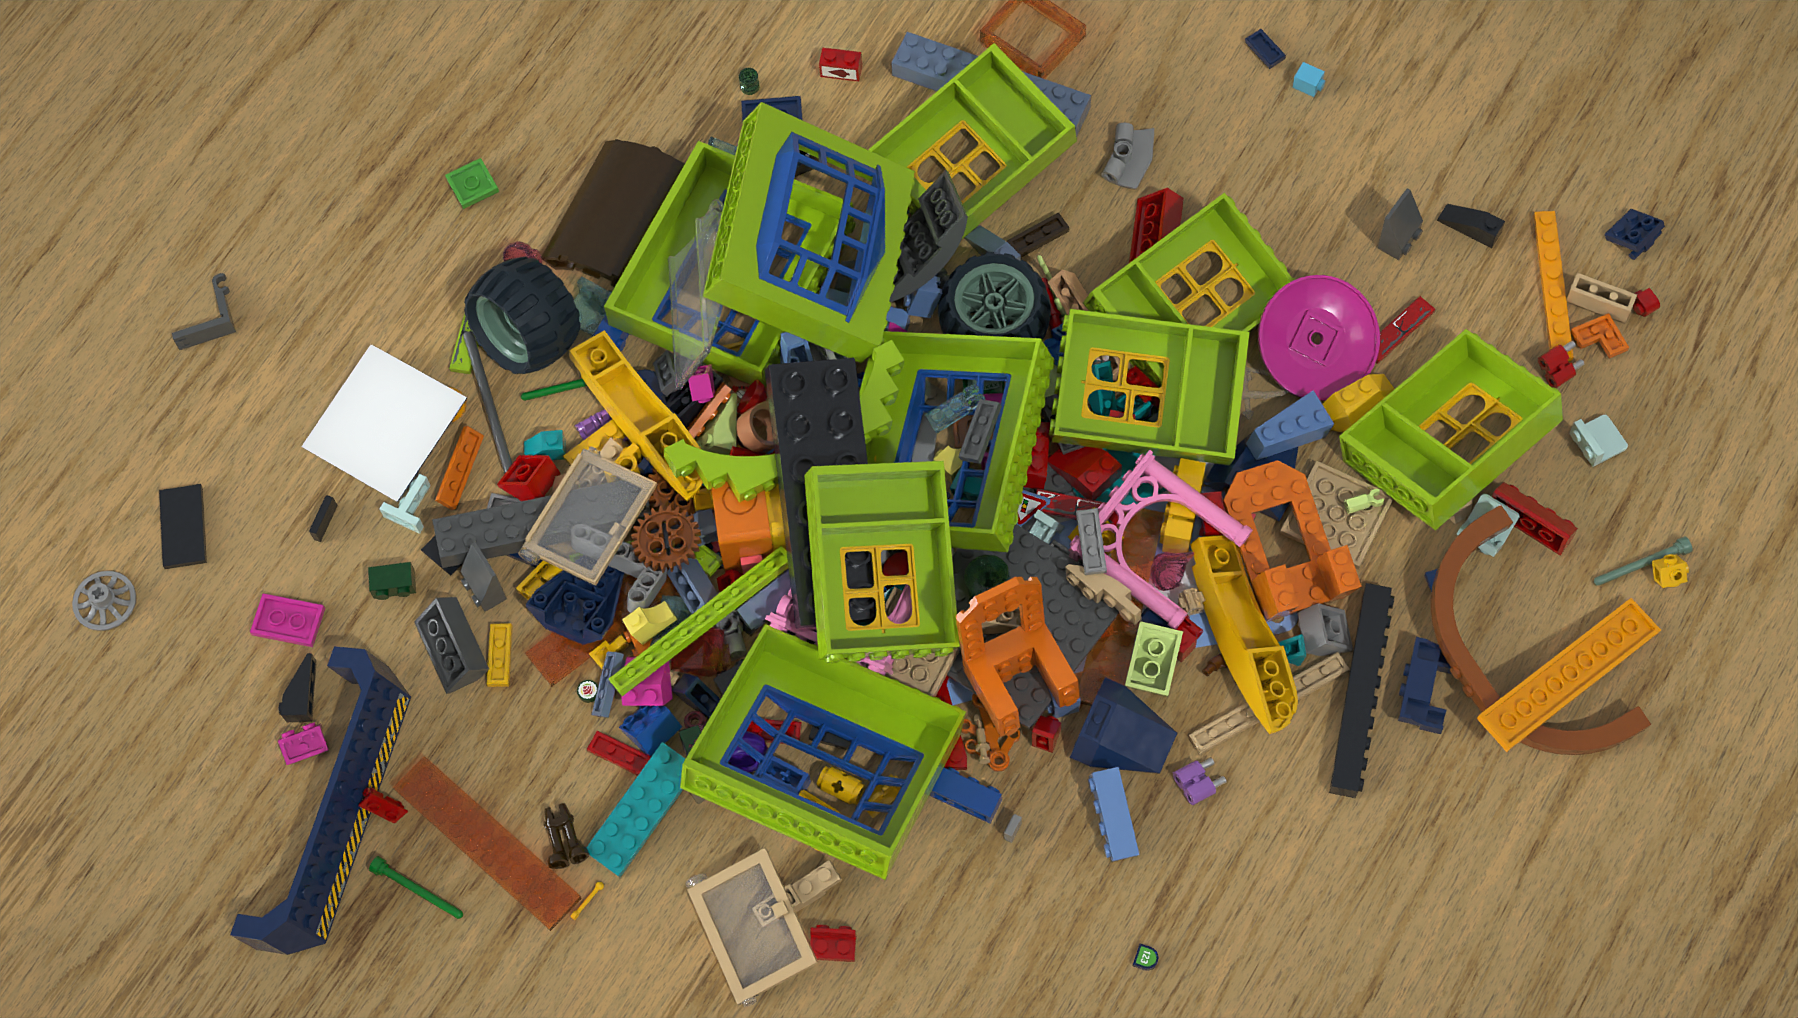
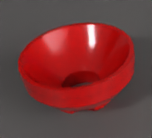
[737,380,768,414]

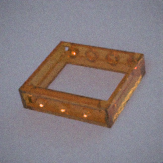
[980,0,1086,79]

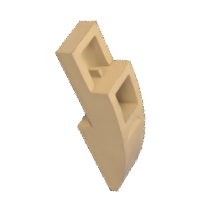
[1065,564,1141,625]
[752,860,842,928]

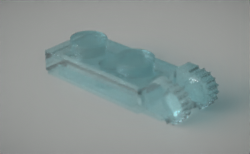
[925,384,985,433]

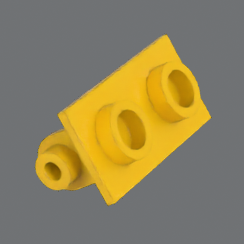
[858,774,901,818]

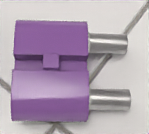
[1173,758,1226,805]

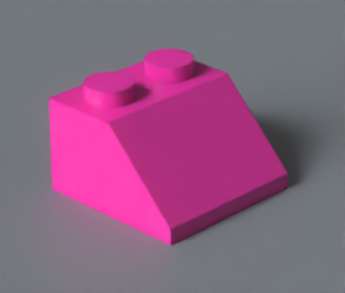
[621,656,673,706]

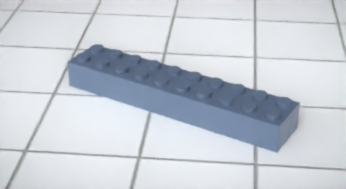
[891,32,1091,137]

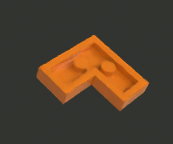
[1571,313,1629,359]

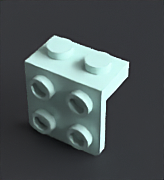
[1569,415,1628,467]
[1457,493,1519,557]

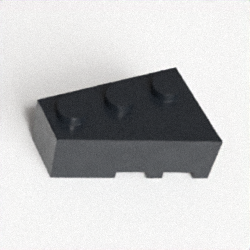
[666,356,724,429]

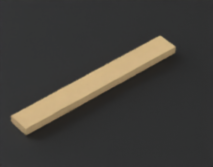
[1188,652,1350,755]

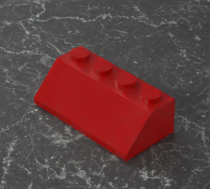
[1129,187,1184,263]
[1492,482,1578,556]

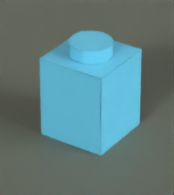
[1292,62,1326,97]

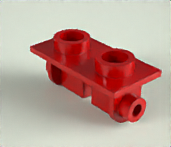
[358,787,408,824]

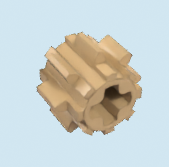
[1177,588,1205,616]

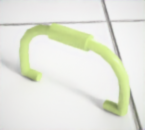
[1037,255,1066,317]

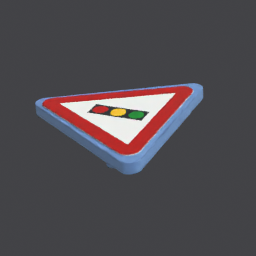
[1017,490,1051,526]

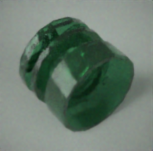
[964,555,1011,600]

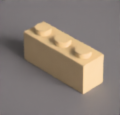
[1566,273,1637,323]

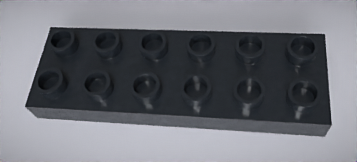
[765,358,887,629]

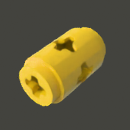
[817,766,866,805]

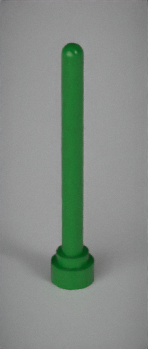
[521,379,587,401]
[369,856,463,919]

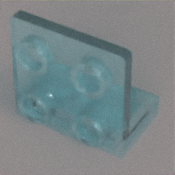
[573,276,611,336]

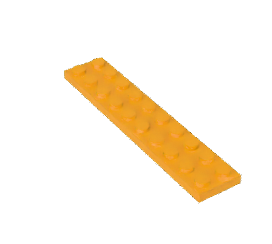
[1477,598,1661,752]

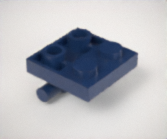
[1605,209,1665,260]

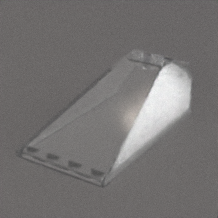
[668,199,723,390]

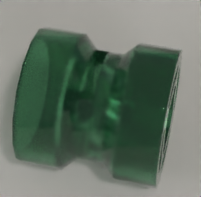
[739,68,760,95]

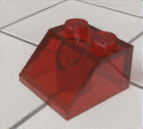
[671,628,724,677]

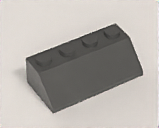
[414,597,489,694]

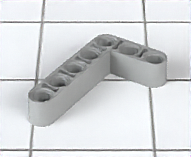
[571,524,667,613]

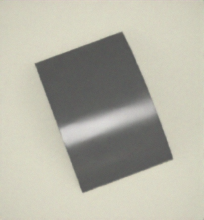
[890,170,968,302]

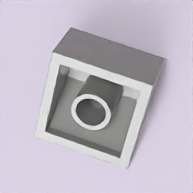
[1298,603,1353,656]

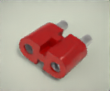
[1538,341,1584,388]

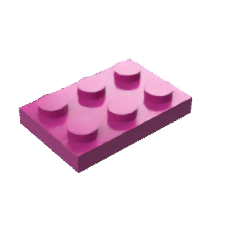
[250,593,325,647]

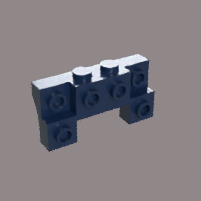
[1398,637,1452,734]

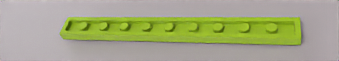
[609,546,788,696]

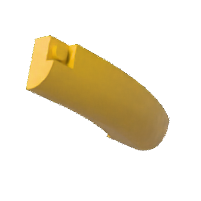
[569,330,703,501]
[1190,535,1298,734]

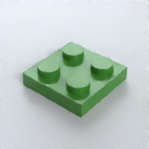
[445,158,499,209]

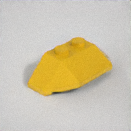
[1322,374,1395,432]

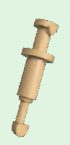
[974,714,990,764]

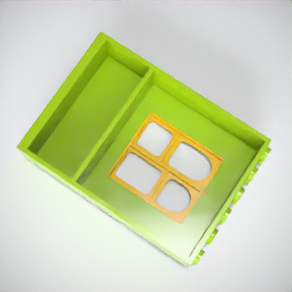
[869,43,1077,240]
[1083,193,1296,388]
[1049,309,1250,465]
[1339,329,1563,531]
[804,461,960,663]

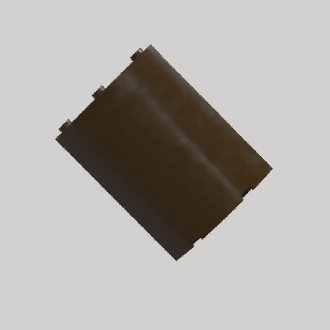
[541,139,685,288]

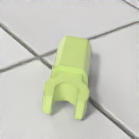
[1344,489,1384,514]

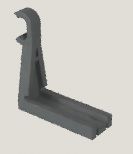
[172,273,236,350]

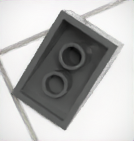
[1378,188,1423,261]
[461,542,507,612]

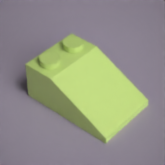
[695,393,737,455]
[1125,621,1183,697]

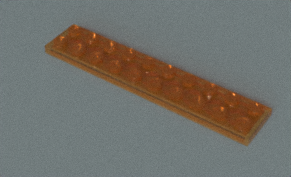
[1079,504,1165,706]
[393,756,582,931]

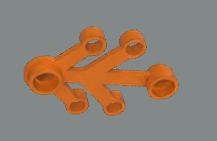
[961,693,1020,772]

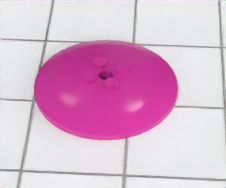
[1258,275,1380,401]

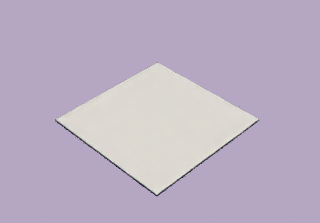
[301,345,467,502]

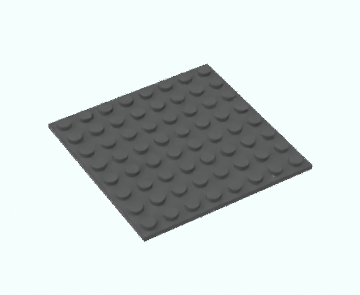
[947,524,1119,729]

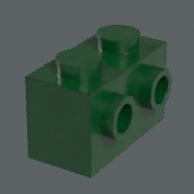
[368,562,416,600]

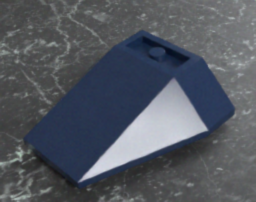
[1203,425,1299,522]
[526,556,625,645]
[1070,677,1177,774]

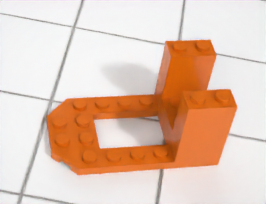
[1223,460,1362,622]
[955,577,1080,737]

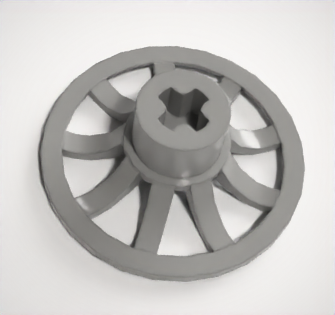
[72,571,136,631]

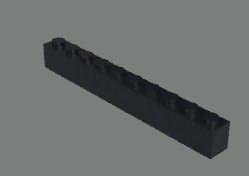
[1329,583,1395,798]

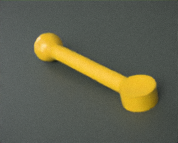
[571,882,604,920]

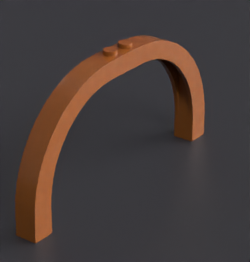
[1431,505,1651,755]

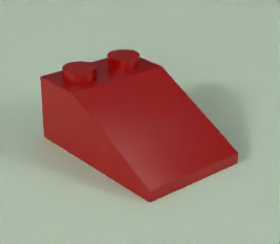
[1048,446,1122,500]

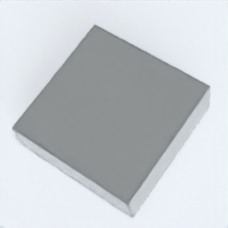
[1004,814,1022,843]

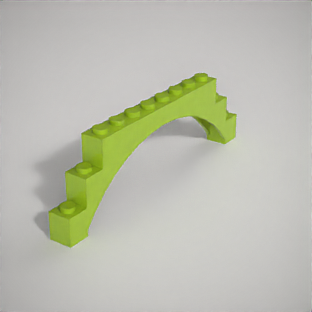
[664,340,905,502]

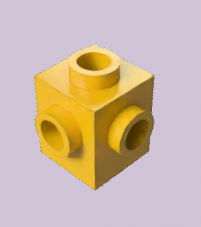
[1652,554,1689,588]

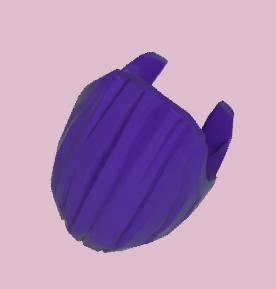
[728,731,768,773]

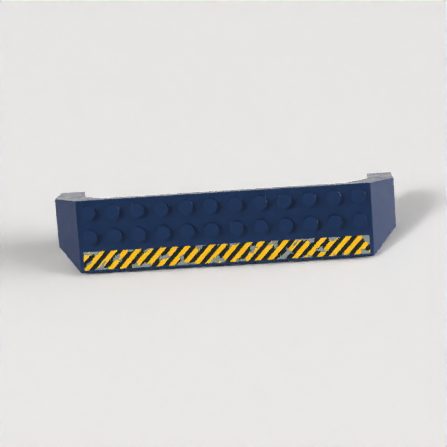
[230,646,411,955]

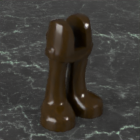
[544,803,589,869]

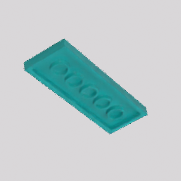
[586,742,686,877]

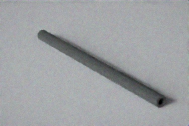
[463,331,512,474]

